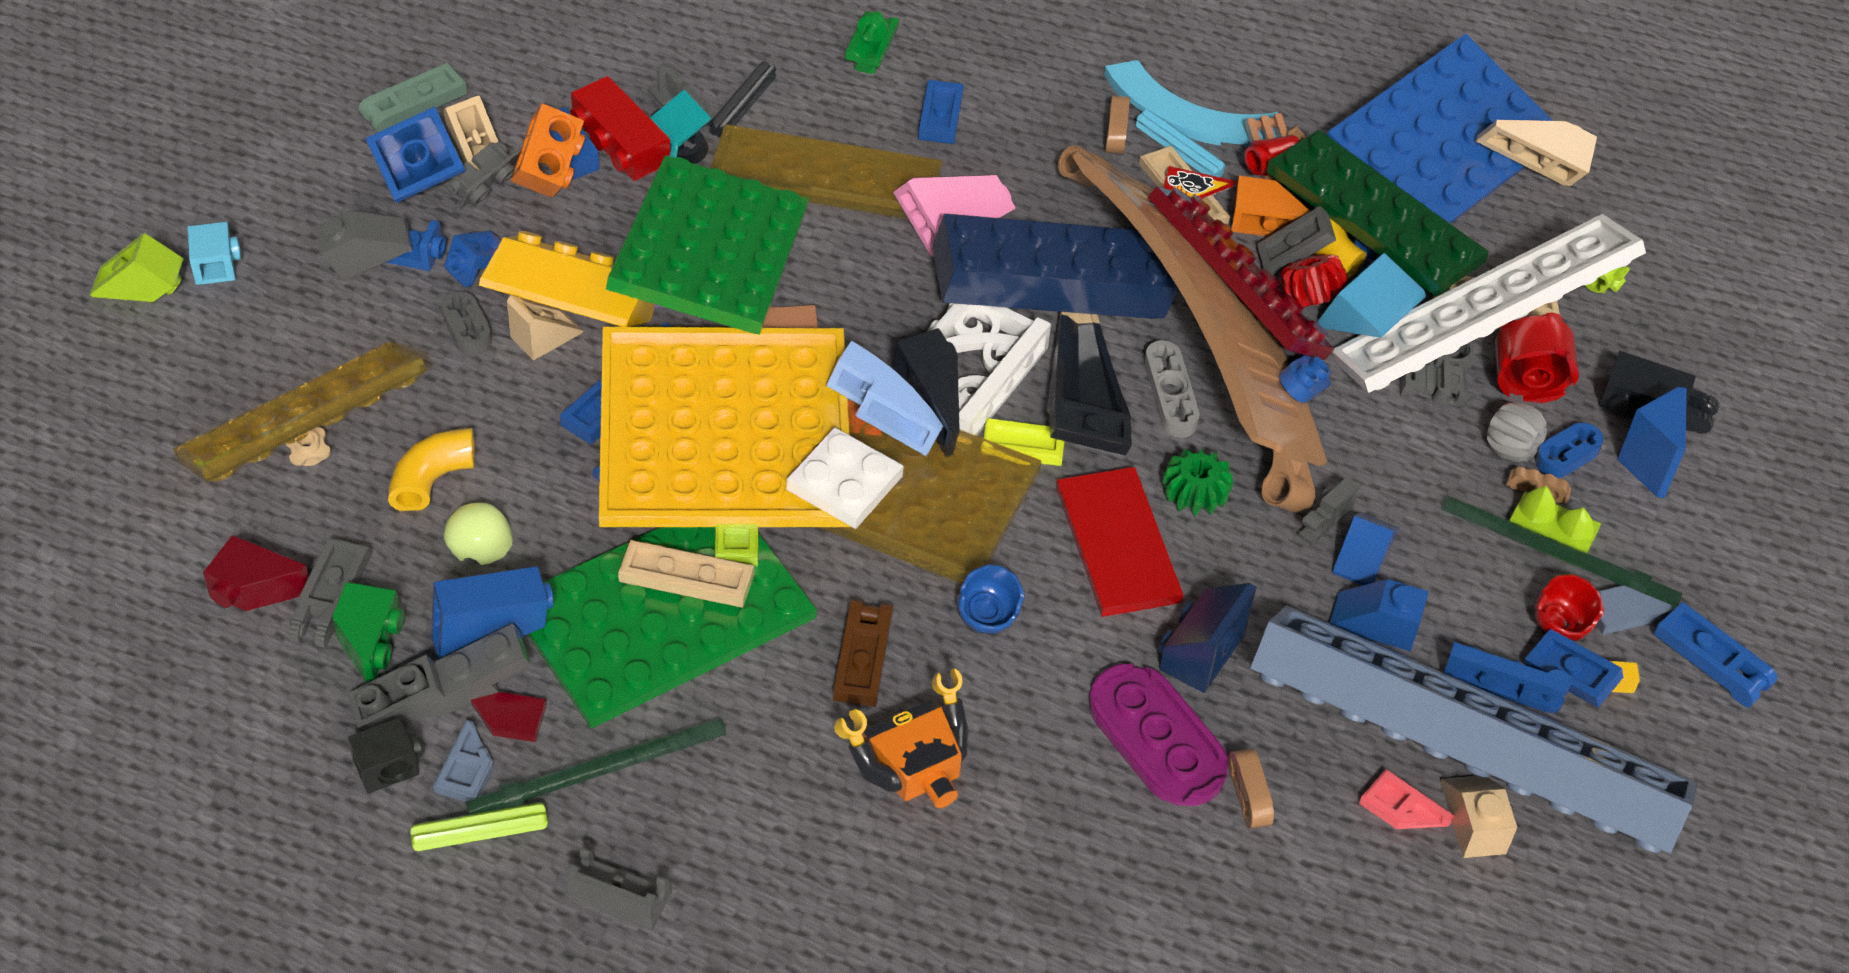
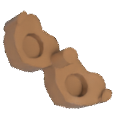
[1506,467,1571,504]

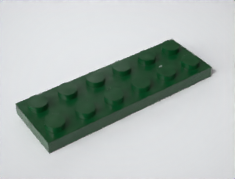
[1267,130,1489,296]

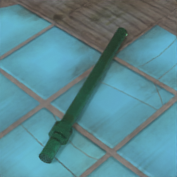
[1443,496,1683,608]
[465,718,726,815]

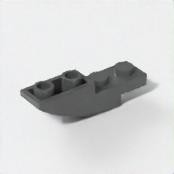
[348,624,531,731]

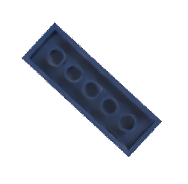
[933,213,1178,319]

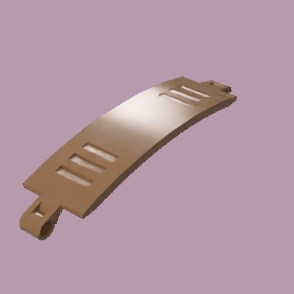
[1058,145,1327,513]

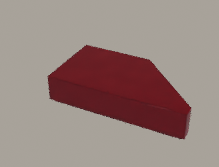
[471,692,547,742]

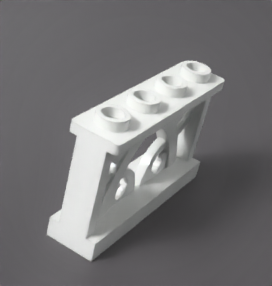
[927,303,1051,447]

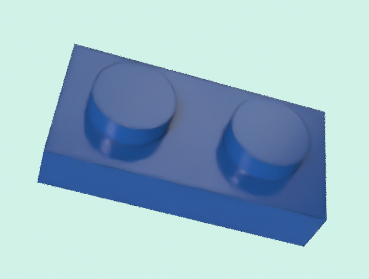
[918,80,964,144]
[1525,629,1624,708]

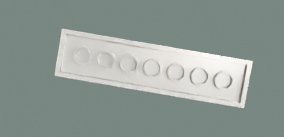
[1332,214,1646,393]

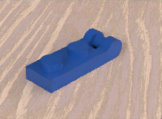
[1654,602,1777,708]
[1444,642,1572,713]

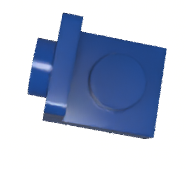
[386,220,446,271]
[444,231,501,287]

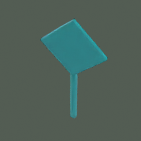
[650,90,712,158]

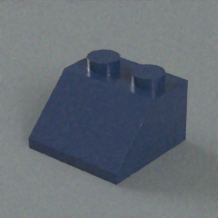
[1158,583,1257,694]

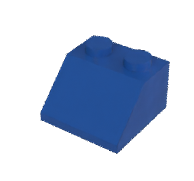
[365,106,466,203]

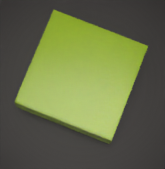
[715,524,758,566]

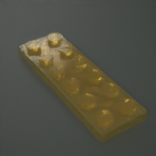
[710,124,942,219]
[173,341,427,482]

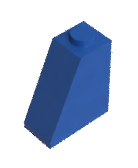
[431,566,553,660]

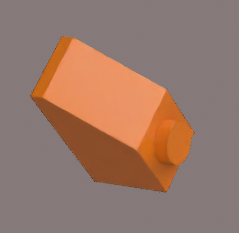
[1231,176,1311,237]

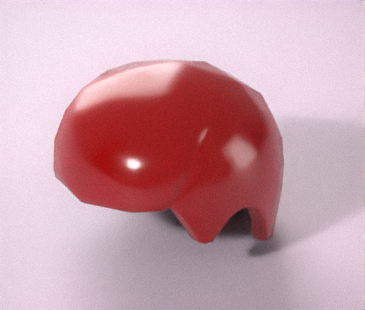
[1533,574,1604,641]

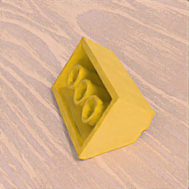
[479,231,655,327]

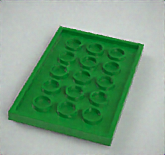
[606,155,810,335]
[527,527,817,729]

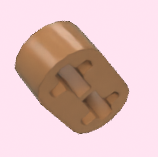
[1105,95,1130,155]
[1229,749,1274,829]

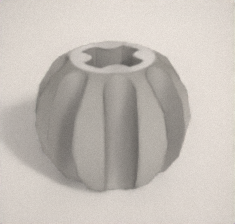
[1487,402,1547,462]

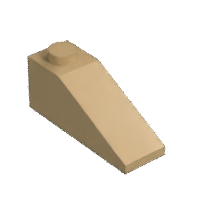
[1476,120,1597,186]

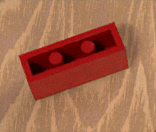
[570,76,670,181]

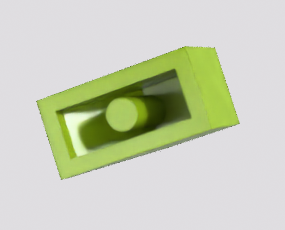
[90,233,184,302]

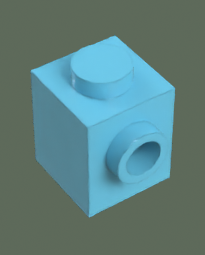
[187,222,241,285]

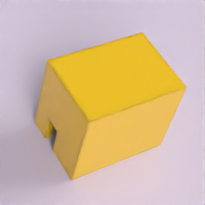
[1610,661,1640,693]

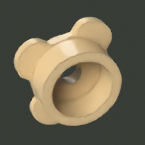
[284,427,331,466]

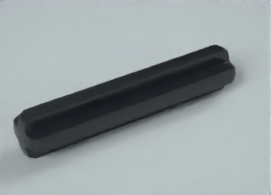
[709,61,776,139]

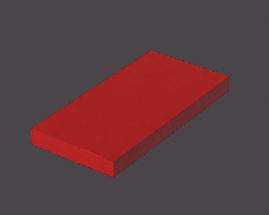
[1056,467,1184,617]

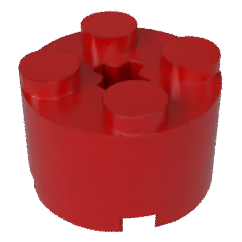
[1495,313,1579,403]

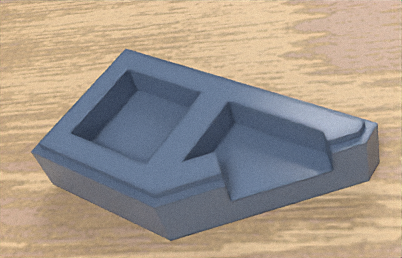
[1596,585,1674,635]
[433,720,494,805]

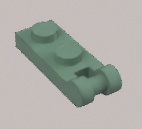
[358,63,467,133]

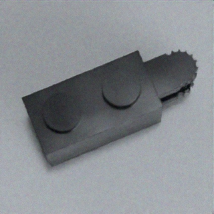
[1599,350,1720,434]

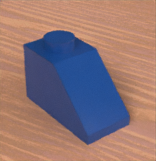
[1329,579,1429,652]

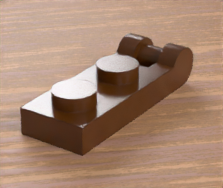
[833,599,894,707]

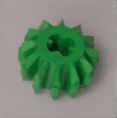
[1162,447,1233,517]

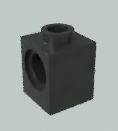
[348,718,423,794]

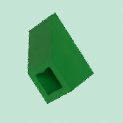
[332,582,405,683]

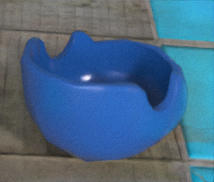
[957,564,1024,634]

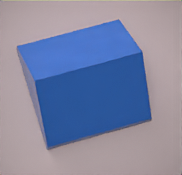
[1617,387,1687,498]

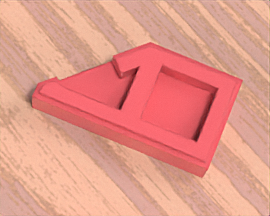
[1359,769,1455,829]

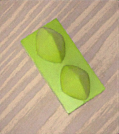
[1508,486,1601,560]

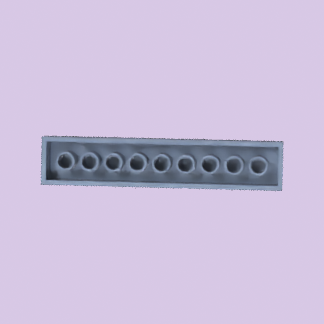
[1250,606,1698,854]

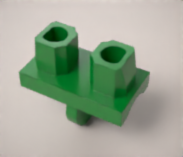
[845,11,899,74]

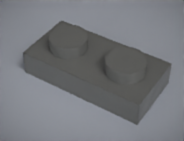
[1257,206,1336,276]

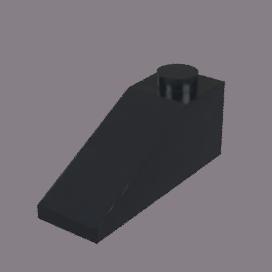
[891,328,960,457]

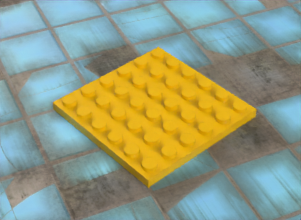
[599,327,851,527]

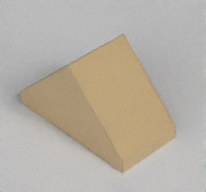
[444,95,498,171]
[507,295,584,360]

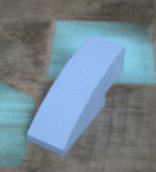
[826,341,943,456]

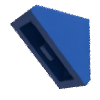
[1332,513,1400,585]

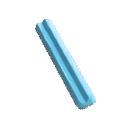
[1135,110,1226,177]

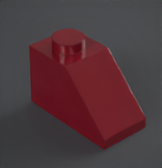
[203,535,309,611]

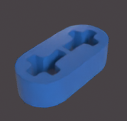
[1535,423,1604,478]

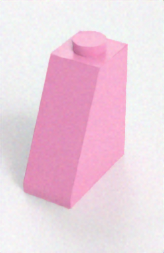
[893,175,1016,257]

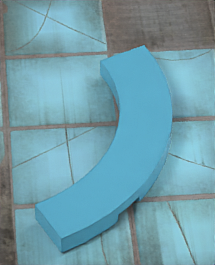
[1104,60,1288,148]

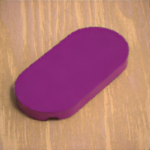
[1089,664,1228,806]

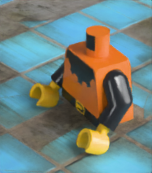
[834,668,968,808]

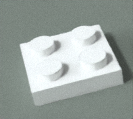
[786,428,904,529]

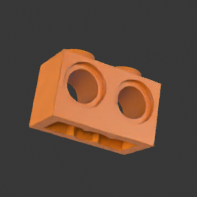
[510,103,585,197]

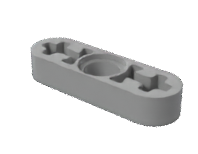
[1144,340,1200,438]

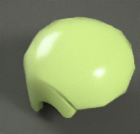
[443,502,513,565]

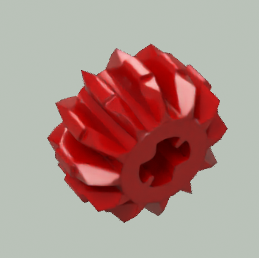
[1281,254,1348,307]

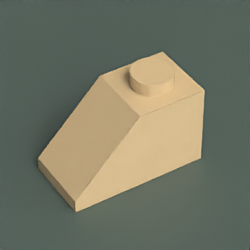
[1441,776,1517,858]

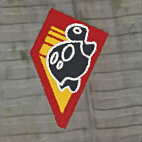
[1163,166,1238,199]

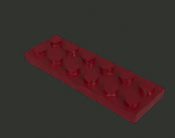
[1147,186,1334,360]

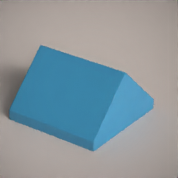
[1318,253,1426,338]

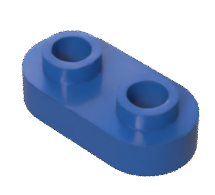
[1279,355,1331,403]

